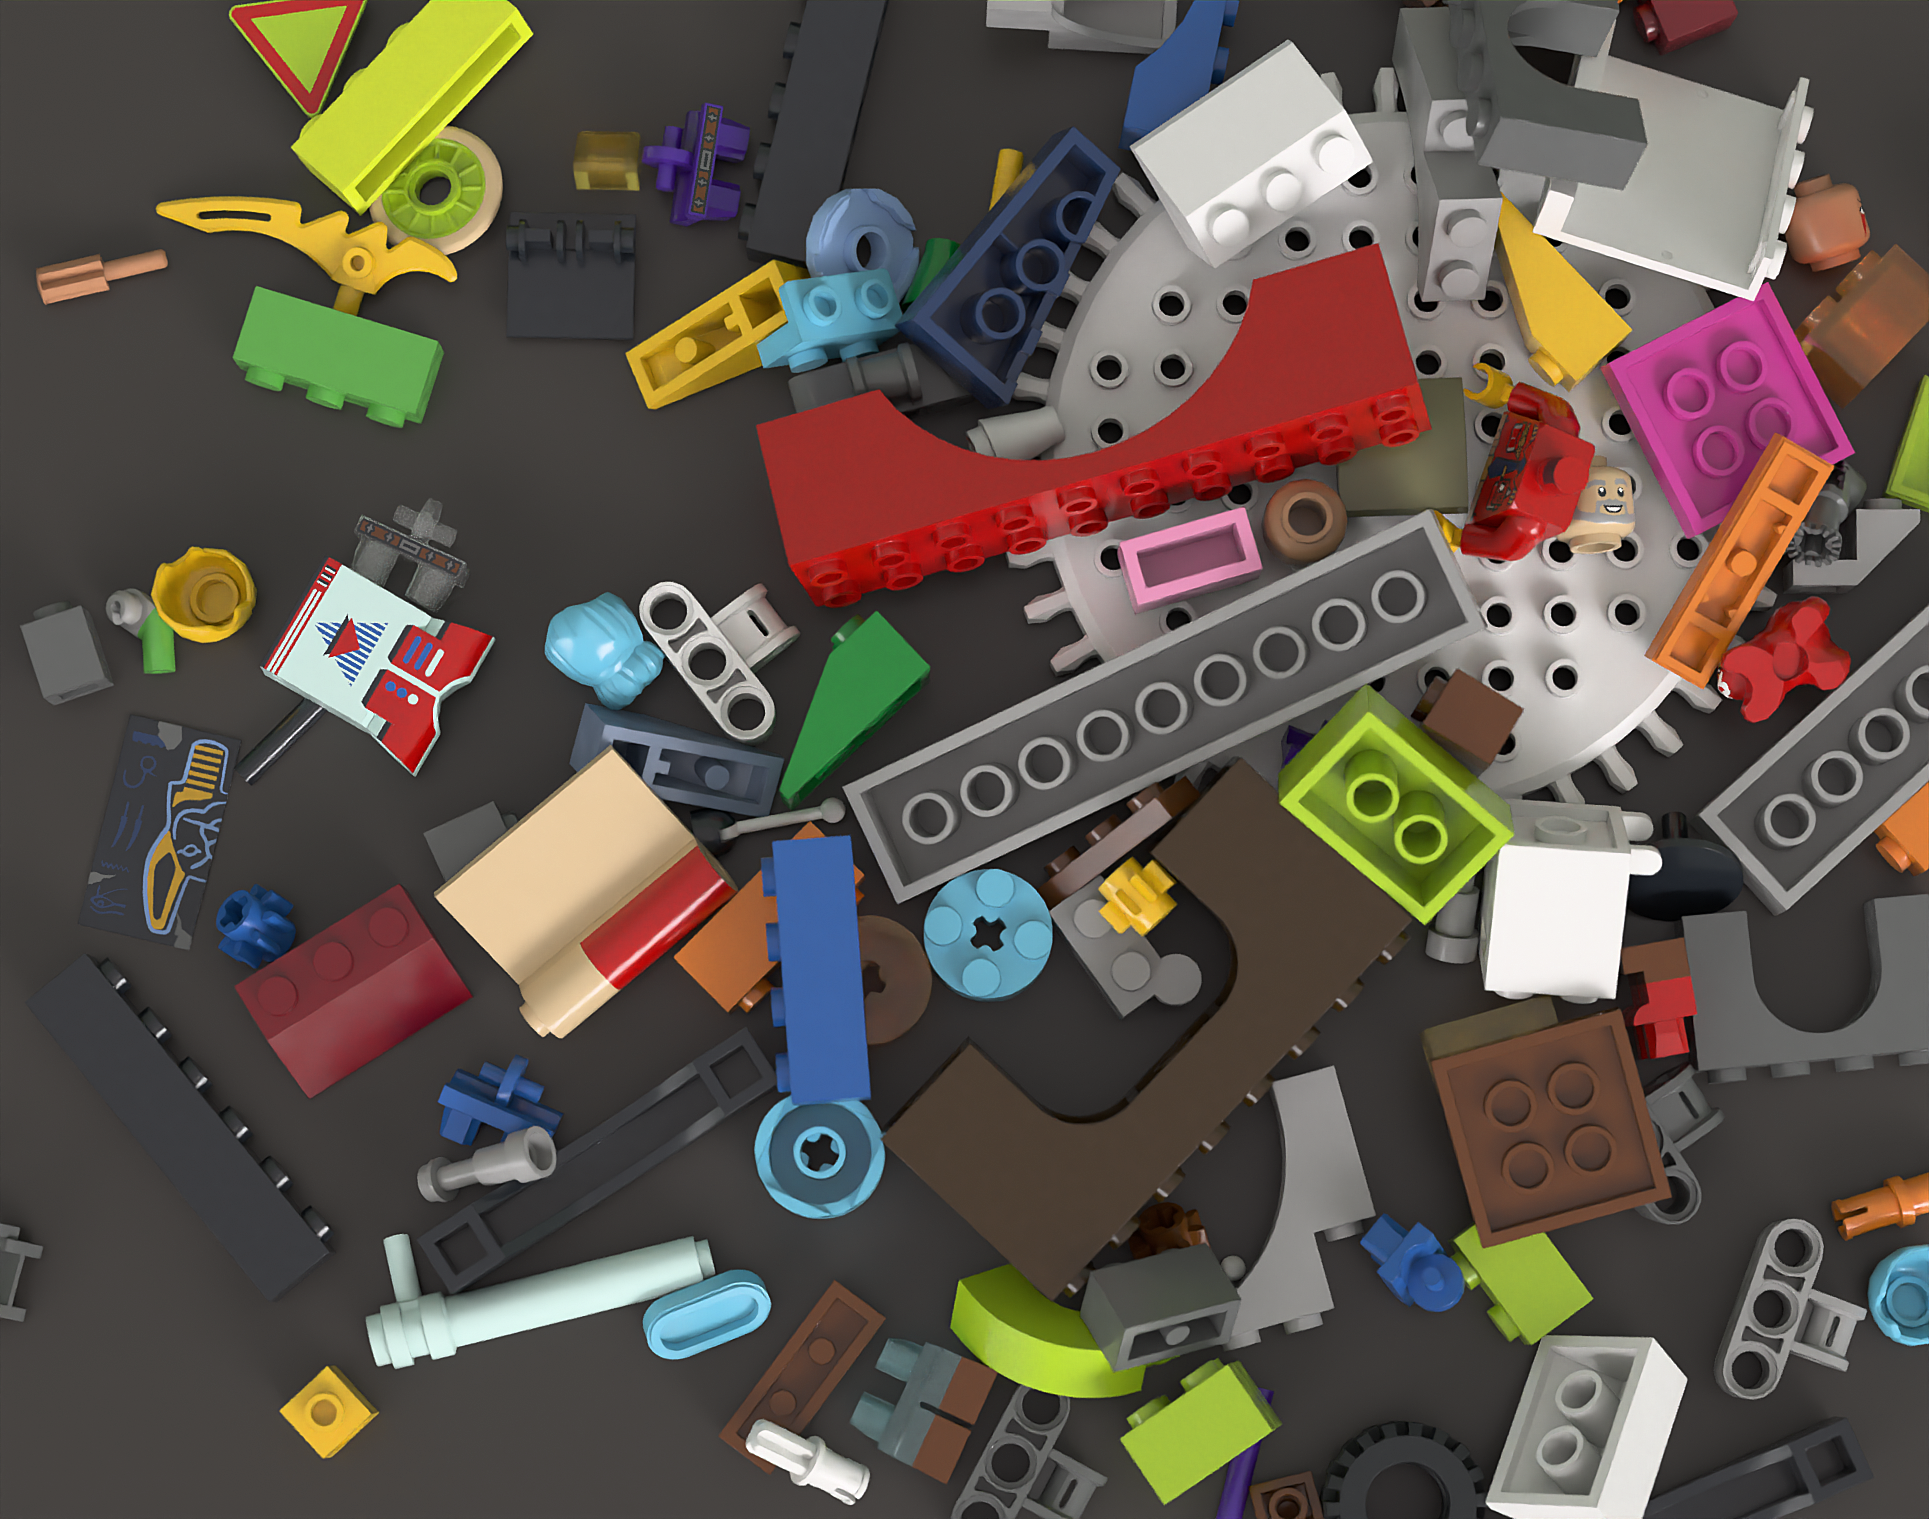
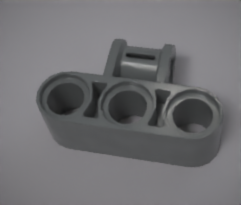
[788,342,977,420]
[1634,1062,1725,1224]
[951,1384,1108,1519]

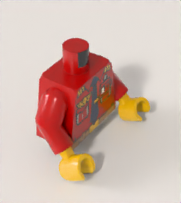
[1433,363,1595,561]

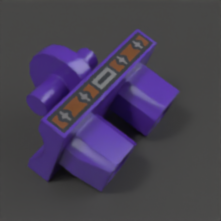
[641,103,750,227]

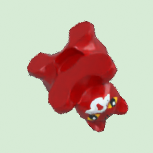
[1716,596,1851,723]

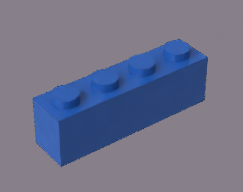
[761,835,871,1106]

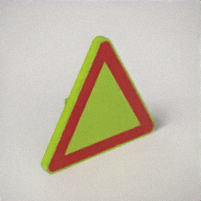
[229,0,368,118]

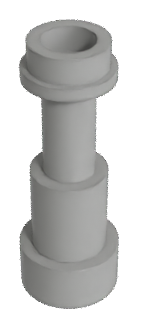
[1425,875,1480,963]
[417,1126,556,1202]

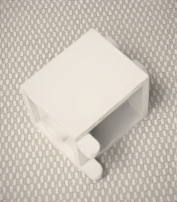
[1478,798,1662,1004]

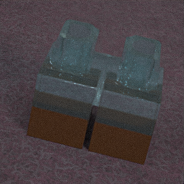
[850,1337,998,1485]

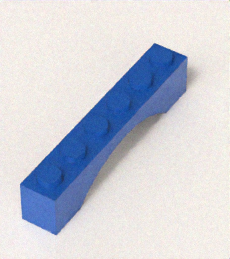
[1118,0,1239,151]

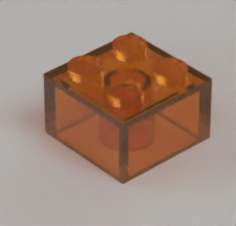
[1794,244,1929,409]

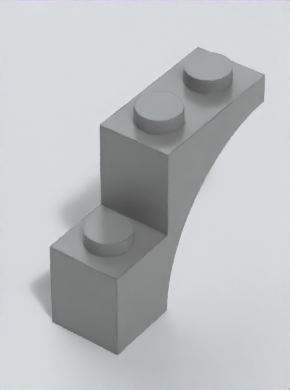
[986,0,1177,54]

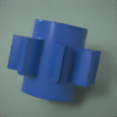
[216,884,296,969]

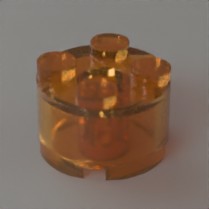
[857,915,932,1049]

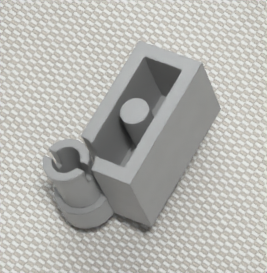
[1049,875,1202,1021]

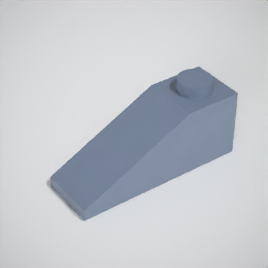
[569,703,784,817]

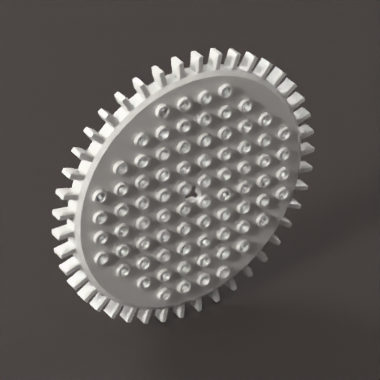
[1006,68,1787,804]

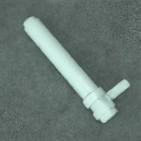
[366,1234,716,1369]

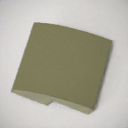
[1336,377,1469,517]

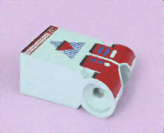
[260,555,496,777]

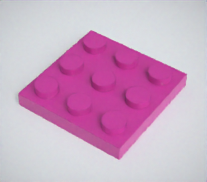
[1600,282,1855,539]

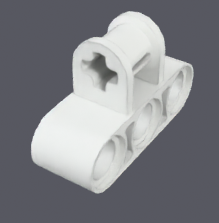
[639,582,801,746]

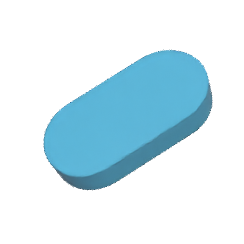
[643,1269,771,1359]

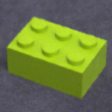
[1278,683,1515,925]

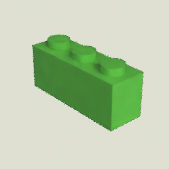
[233,286,444,428]

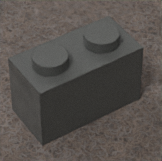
[1080,1243,1241,1372]

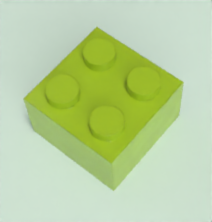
[1120,1358,1283,1505]

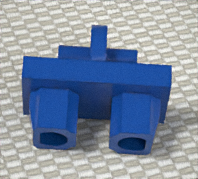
[438,1054,564,1145]
[1360,1213,1465,1312]

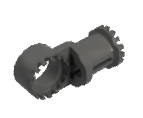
[1785,459,1867,567]

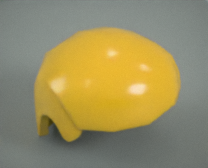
[151,546,257,643]

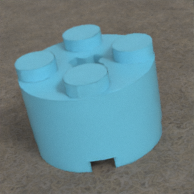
[924,869,1053,1002]
[754,1095,885,1219]

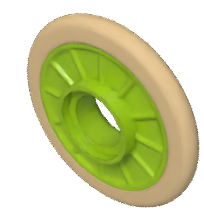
[369,126,503,255]

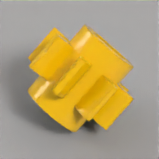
[1098,857,1177,937]

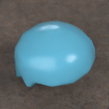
[1867,1244,1929,1346]

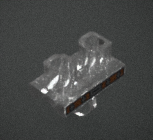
[351,498,471,613]

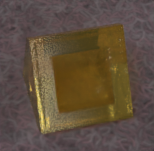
[574,131,641,190]

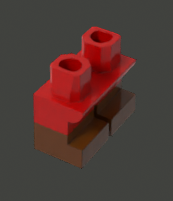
[1618,937,1698,1060]

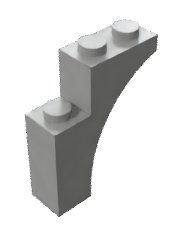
[1392,7,1503,302]
[1222,1066,1376,1352]

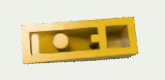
[1494,191,1632,392]
[625,260,811,410]

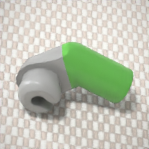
[106,588,176,674]

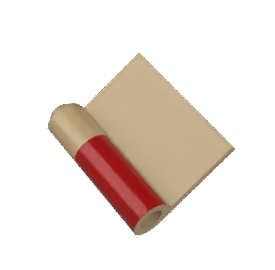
[434,745,738,1039]

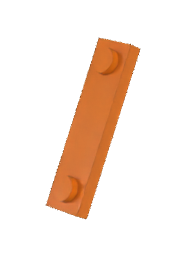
[1644,432,1835,689]

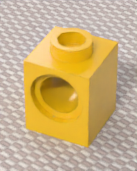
[280,1365,379,1459]

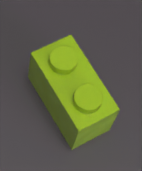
[1448,1222,1594,1345]

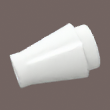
[965,405,1065,460]

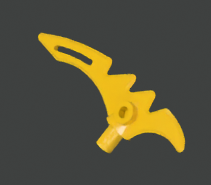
[156,196,457,316]

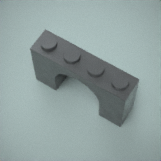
[1442,0,1648,190]
[1674,894,1929,1084]

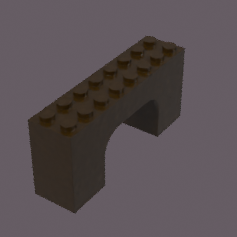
[880,756,1413,1301]

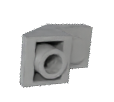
[1783,498,1920,594]

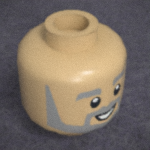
[1555,455,1635,554]

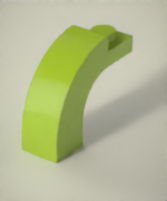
[950,1263,1180,1398]

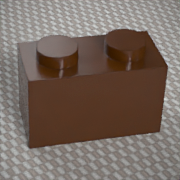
[1410,668,1525,778]

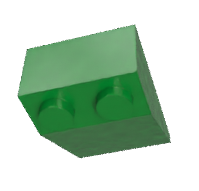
[779,611,930,811]

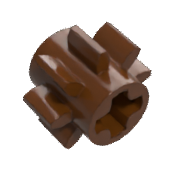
[1127,1202,1211,1260]

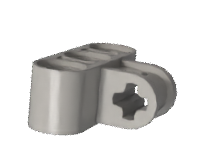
[1713,1219,1867,1400]

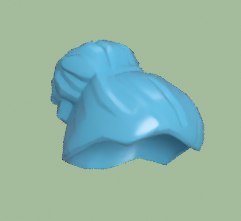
[544,592,666,710]

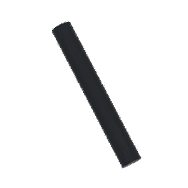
[234,698,328,786]

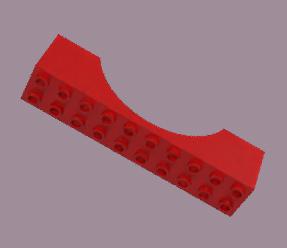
[756,243,1432,608]

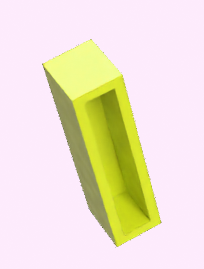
[291,0,533,216]

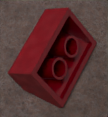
[234,883,473,1099]

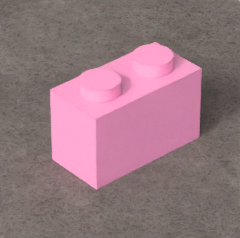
[1117,507,1263,614]

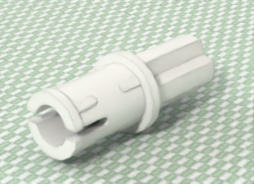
[746,1419,870,1505]

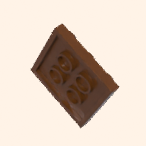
[1429,1006,1672,1249]

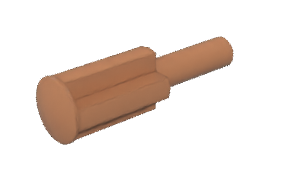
[36,249,168,305]

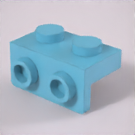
[757,268,902,373]

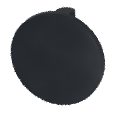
[1626,812,1743,921]

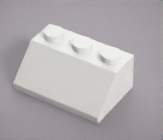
[1129,40,1373,269]
[1485,1335,1688,1519]

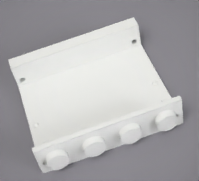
[1532,19,1814,301]

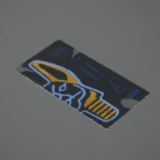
[78,714,242,950]

